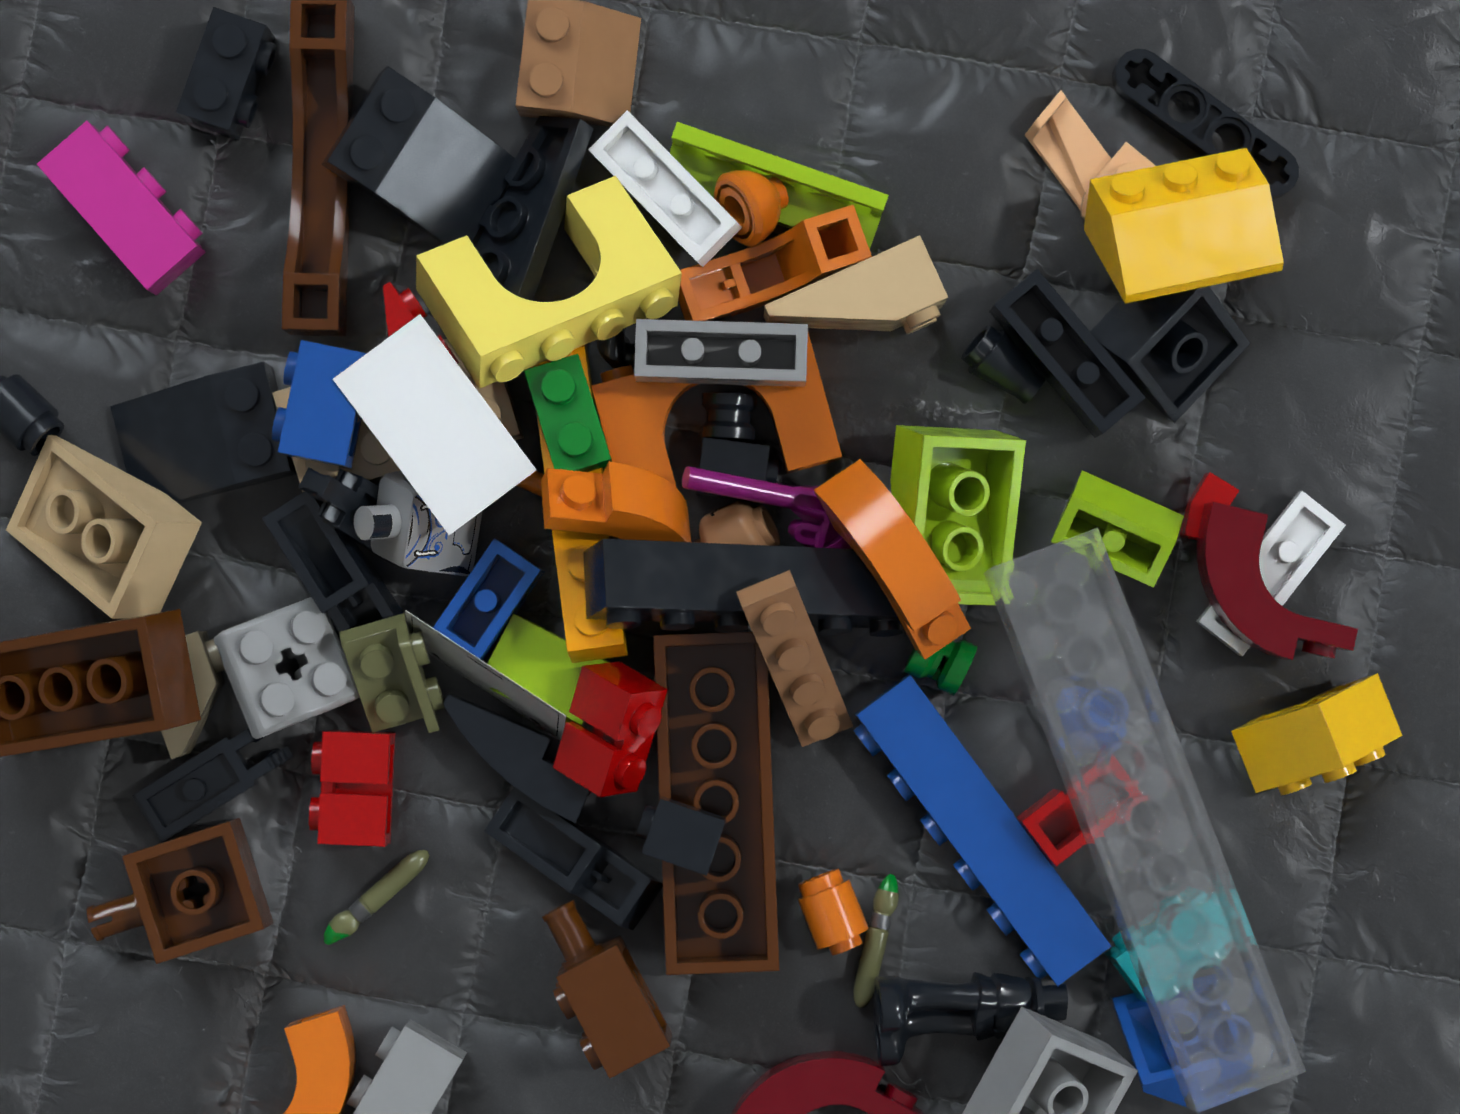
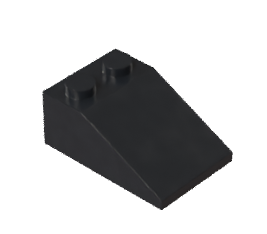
[321,66,515,244]
[110,361,297,504]

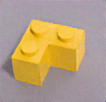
[1231,673,1403,796]

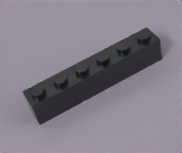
[583,539,903,637]

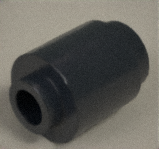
[0,374,64,456]

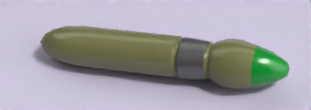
[324,849,430,945]
[853,874,899,1008]

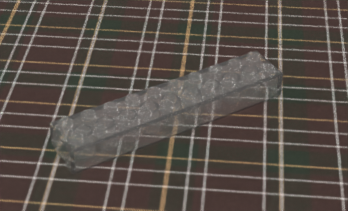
[984,528,1306,1113]

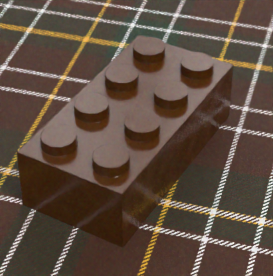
[0,609,201,757]

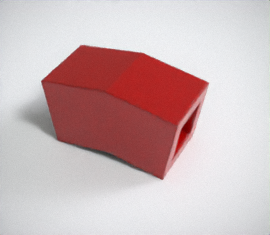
[1179,472,1239,540]

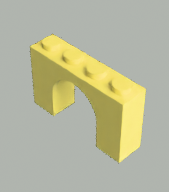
[416,176,682,389]

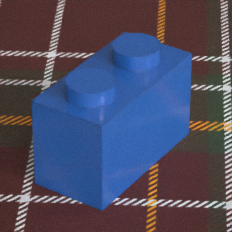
[272,340,367,469]
[433,538,545,661]

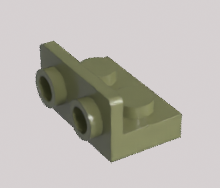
[339,613,445,733]

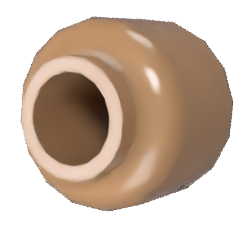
[694,499,780,546]

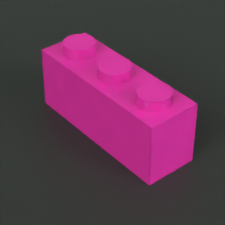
[37,120,206,296]

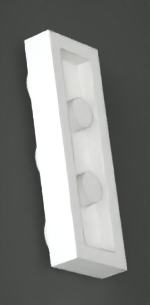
[588,110,742,267]
[1196,491,1346,656]

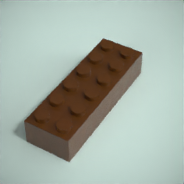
[653,632,779,975]

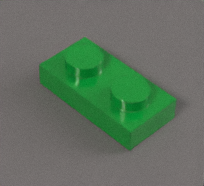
[524,354,612,472]

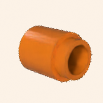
[798,868,869,956]

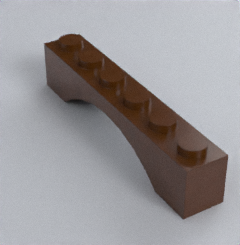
[282,0,355,336]

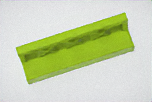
[669,122,889,249]

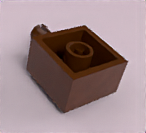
[86,818,274,964]
[542,900,672,1079]

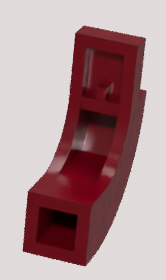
[1197,502,1358,660]
[731,1051,923,1114]

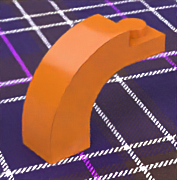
[678,204,872,321]
[814,459,971,659]
[541,461,691,542]
[283,1005,356,1114]

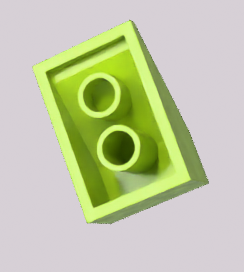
[890,425,1026,606]

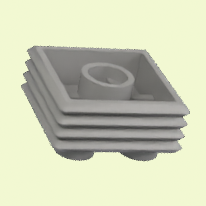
[214,597,360,739]

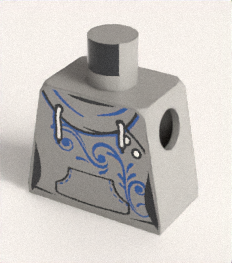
[354,470,482,576]

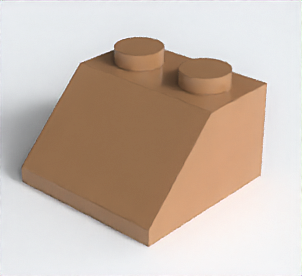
[515,0,642,127]

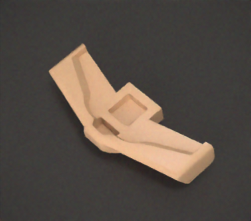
[1025,90,1156,220]

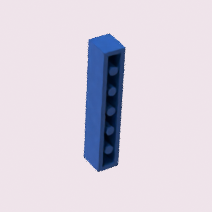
[853,674,1111,986]

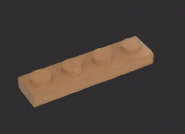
[736,570,853,747]

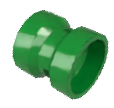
[903,639,978,696]

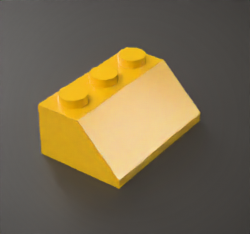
[1084,148,1284,304]

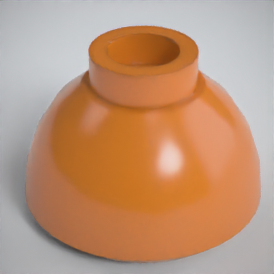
[714,170,789,247]

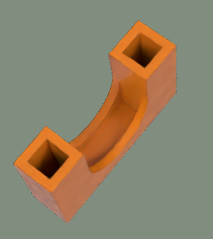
[591,332,842,488]

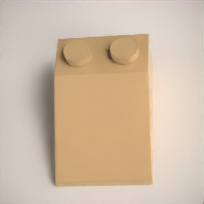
[763,235,948,334]
[6,435,202,619]

